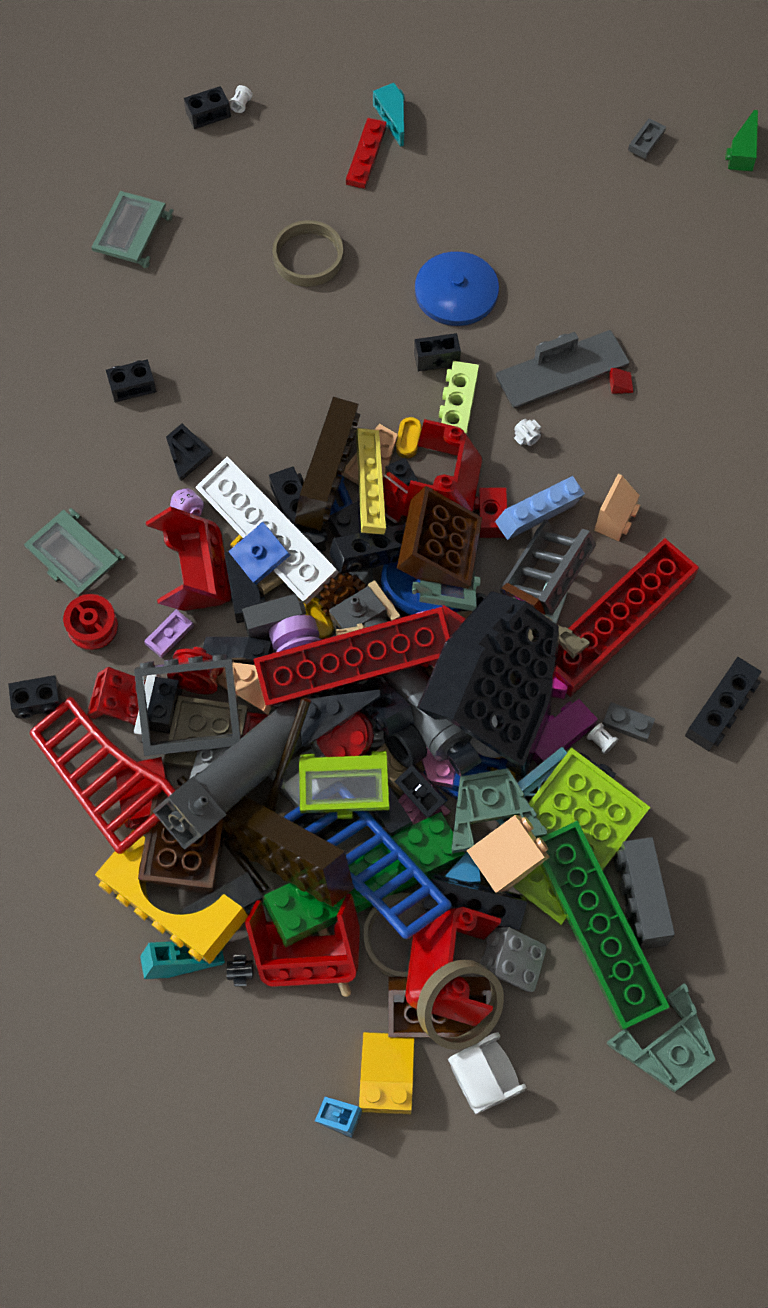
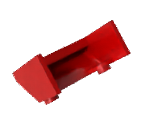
[404,419,482,512]
[146,506,231,611]
[245,894,360,987]
[405,907,501,1026]

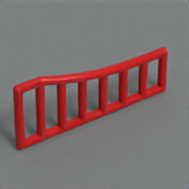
[30,697,176,854]

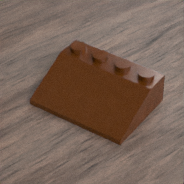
[397,486,482,589]
[138,785,225,894]

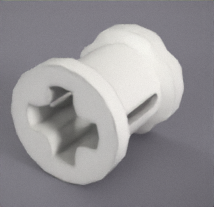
[229,85,253,113]
[587,723,619,754]

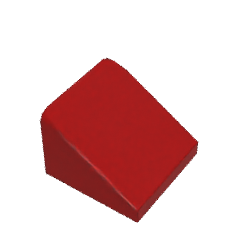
[609,368,633,394]

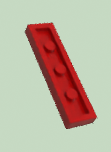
[346,118,387,189]

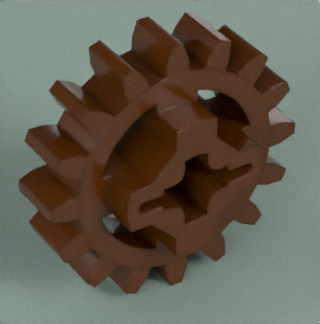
[318,572,366,620]

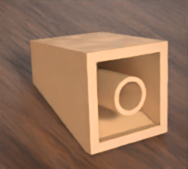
[467,815,549,893]

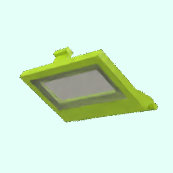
[299,751,389,819]

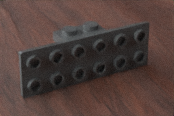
[496,330,629,408]

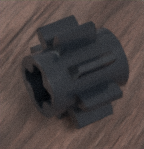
[227,954,253,986]

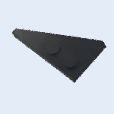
[299,690,383,747]

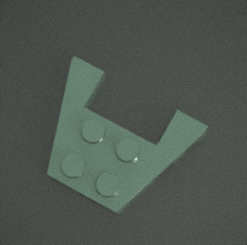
[451,768,547,853]
[607,983,715,1092]

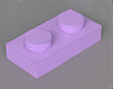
[144,609,194,658]

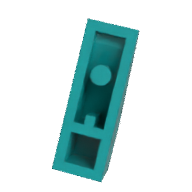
[373,83,405,147]
[140,941,225,979]

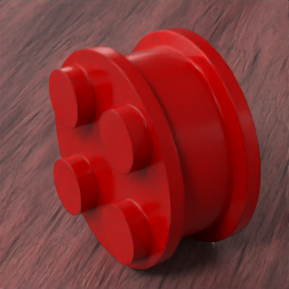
[63,594,118,650]
[167,647,224,694]
[317,711,374,757]

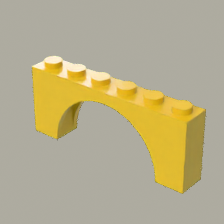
[95,829,248,964]

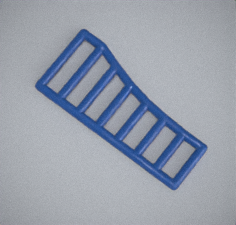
[283,782,451,939]

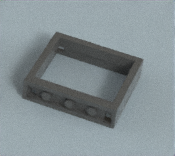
[134,654,241,756]

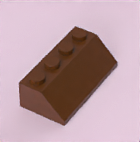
[388,977,491,1037]

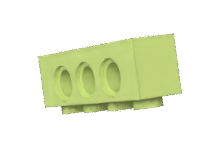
[439,361,479,434]

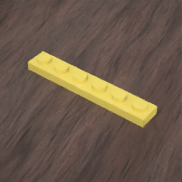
[356,428,386,535]

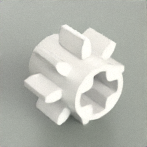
[514,419,541,446]

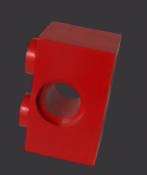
[474,488,507,538]

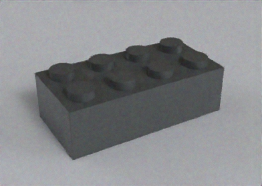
[614,837,675,950]

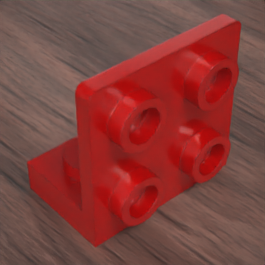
[87,667,146,725]

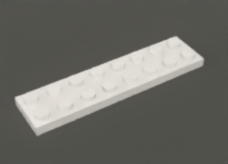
[196,457,339,605]

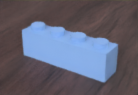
[495,476,585,540]

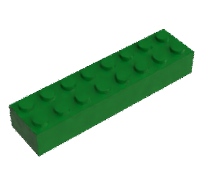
[263,812,465,948]
[540,820,670,1030]

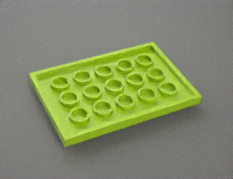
[512,747,650,925]

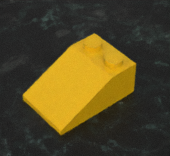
[359,1032,414,1114]

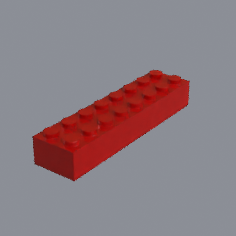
[555,538,699,697]
[254,607,451,706]

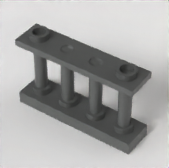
[500,519,596,615]

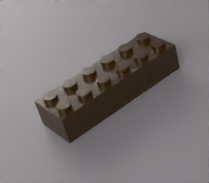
[295,397,361,531]
[223,796,354,907]

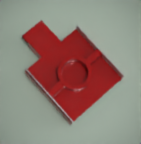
[383,472,409,524]

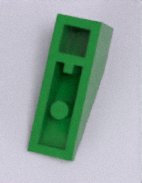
[725,110,758,171]

